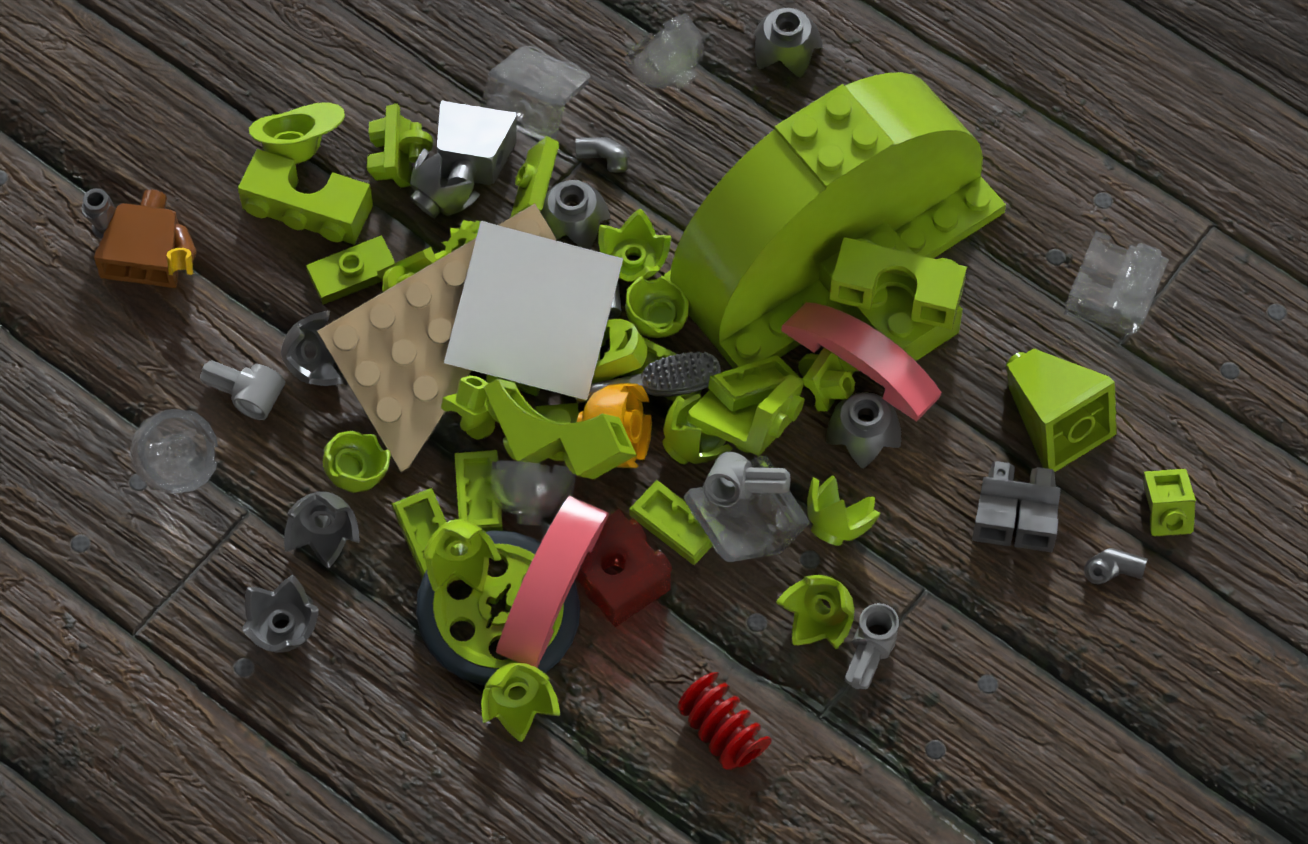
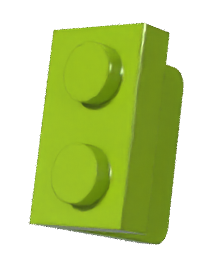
[686,374,805,456]

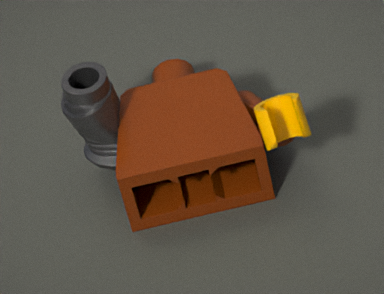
[81,189,197,288]

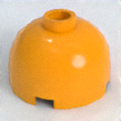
[577,383,652,469]

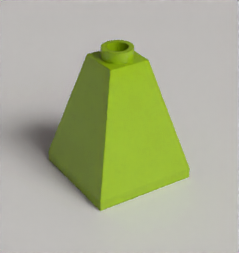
[1006,348,1117,472]

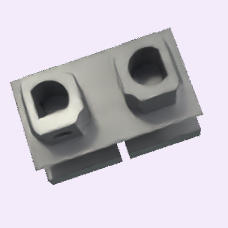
[972,461,1060,552]

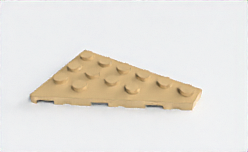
[317,204,556,473]

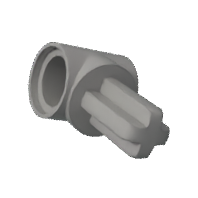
[200,360,285,420]
[703,452,791,507]
[845,603,899,690]

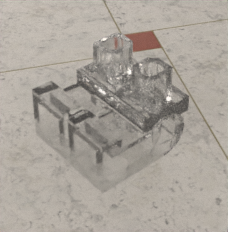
[1064,231,1169,334]

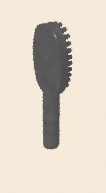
[576,352,721,404]

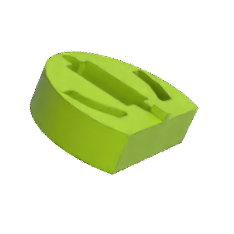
[591,319,647,384]

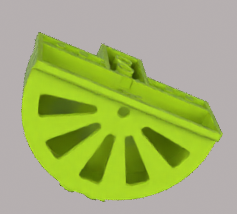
[664,72,1006,369]

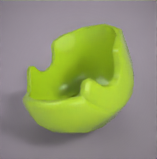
[625,276,689,338]
[323,431,391,493]

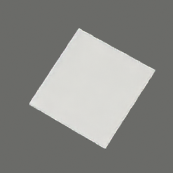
[444,221,623,400]

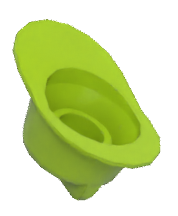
[249,103,345,164]

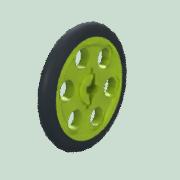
[416,531,580,686]

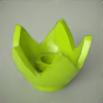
[598,209,671,282]
[662,393,733,464]
[807,475,881,546]
[423,519,502,592]
[776,575,855,649]
[481,663,560,742]

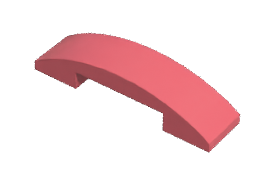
[781,302,942,422]
[496,496,609,668]

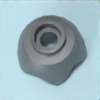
[753,8,823,77]
[410,148,480,218]
[541,180,611,250]
[281,311,344,386]
[826,392,901,468]
[284,492,360,568]
[242,575,319,652]

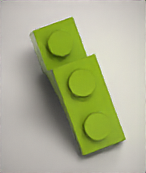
[484,379,637,479]

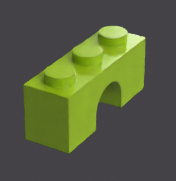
[238,149,373,245]
[830,237,967,330]

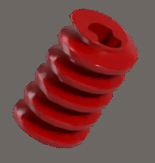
[677,672,772,770]

